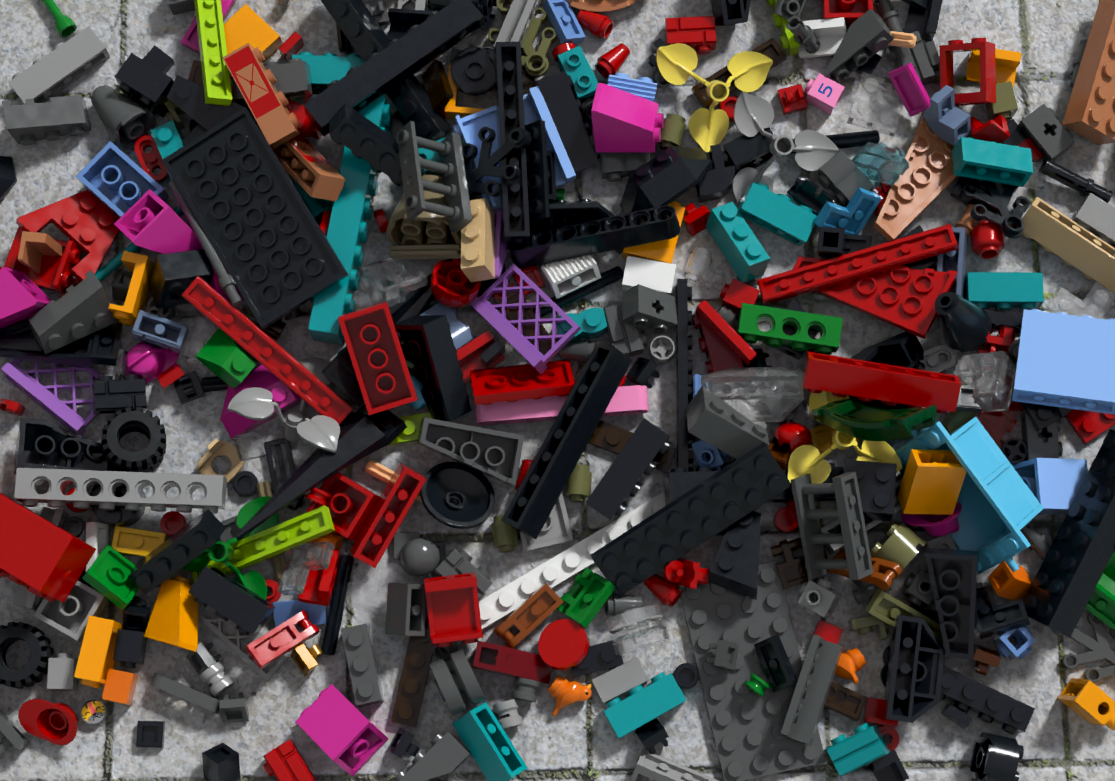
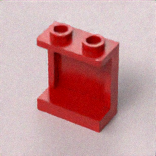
[4,226,81,293]
[424,572,483,647]

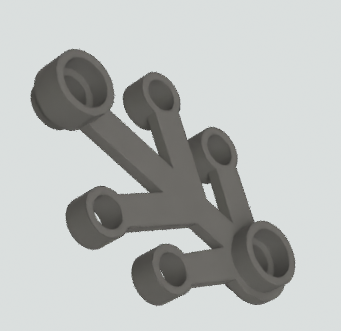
[1051,612,1115,683]

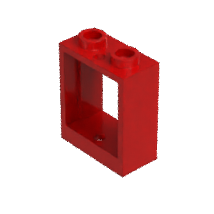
[939,38,996,106]

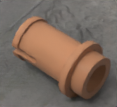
[955,204,981,237]

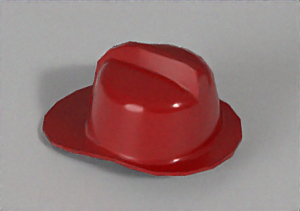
[18,699,79,745]

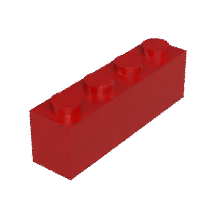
[349,462,426,568]

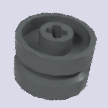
[429,649,486,716]

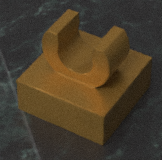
[290,643,323,676]

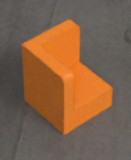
[987,561,1033,601]
[102,668,139,705]

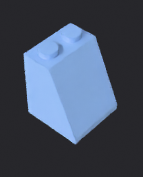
[1012,458,1088,515]

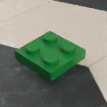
[82,544,139,610]

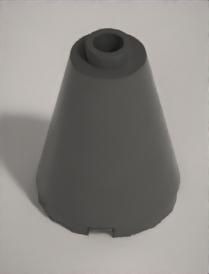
[91,85,156,151]

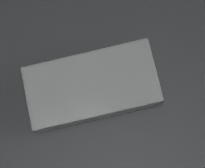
[591,657,649,703]

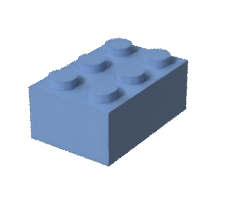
[76,141,169,218]

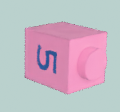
[804,73,845,115]

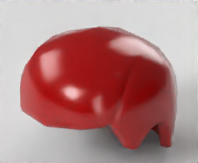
[774,422,812,452]

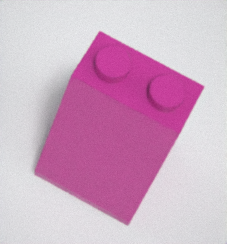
[591,83,664,152]
[114,189,202,254]
[0,267,52,329]
[295,684,389,777]

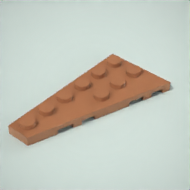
[873,115,976,241]

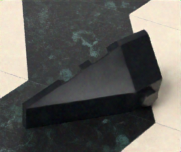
[14,418,120,474]

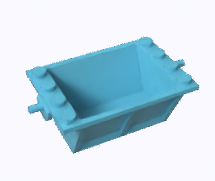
[895,417,1044,574]

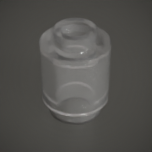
[682,246,713,285]

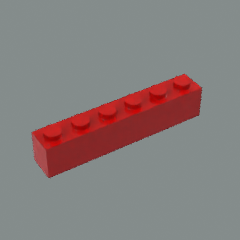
[802,351,962,414]

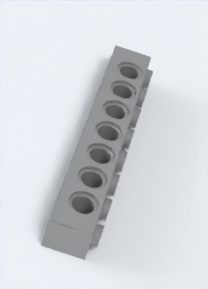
[14,468,227,514]

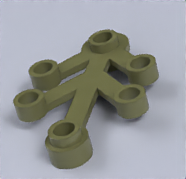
[488,0,557,77]

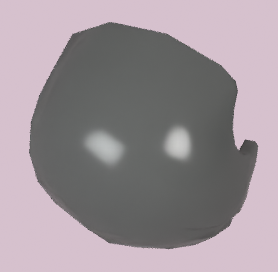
[399,538,440,577]

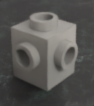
[798,578,842,618]

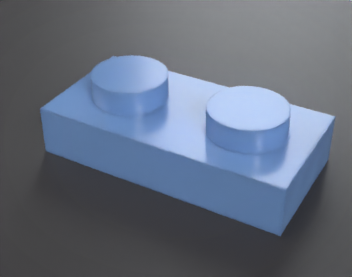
[543,0,586,44]

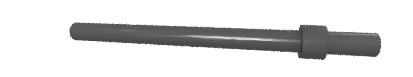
[169,179,242,307]

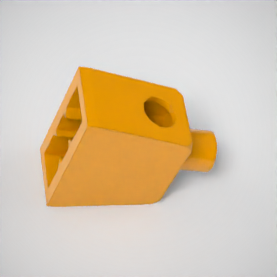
[1057,678,1115,731]

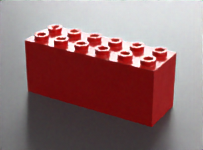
[0,493,96,603]

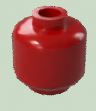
[970,220,1004,259]

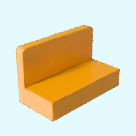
[965,49,1022,87]

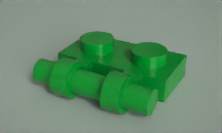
[556,568,616,628]

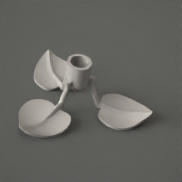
[732,92,839,205]
[228,358,340,453]

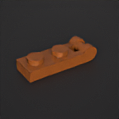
[829,549,902,591]
[493,582,563,648]

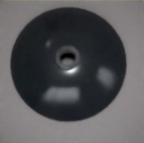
[420,461,495,529]

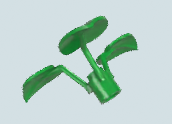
[183,496,279,600]

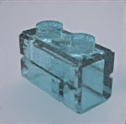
[852,142,909,186]

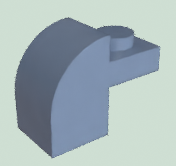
[923,85,971,147]

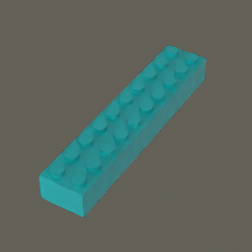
[308,95,392,345]

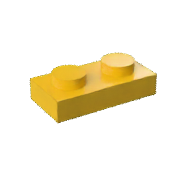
[111,526,167,557]

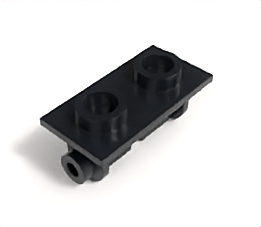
[787,175,840,216]

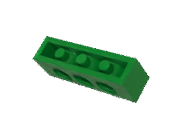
[737,303,843,355]

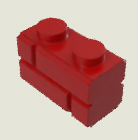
[665,16,716,55]
[262,739,317,781]

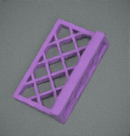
[470,263,581,374]
[1,359,101,436]

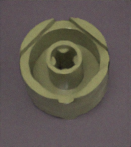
[870,522,926,581]

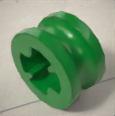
[744,673,770,697]

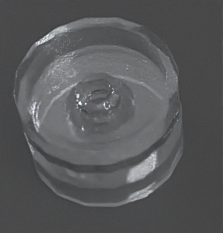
[606,604,669,655]

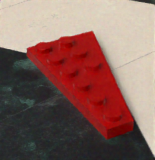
[792,257,958,339]

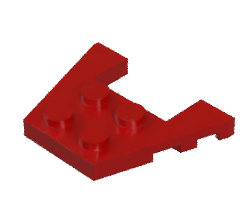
[16,189,120,282]

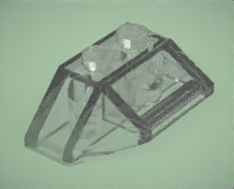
[701,367,804,422]

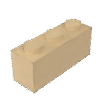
[461,198,495,282]

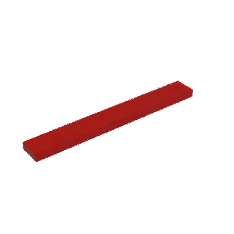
[757,224,958,305]
[181,276,354,425]

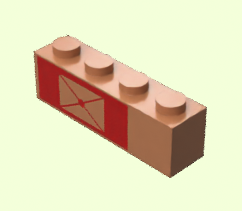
[222,43,300,148]
[272,135,345,201]

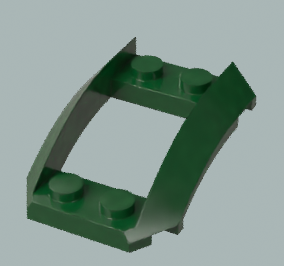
[811,397,937,441]

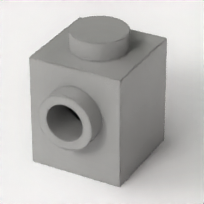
[47,653,81,691]

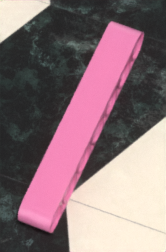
[475,385,649,426]

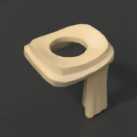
[197,439,245,484]

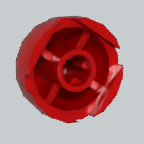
[430,259,482,308]

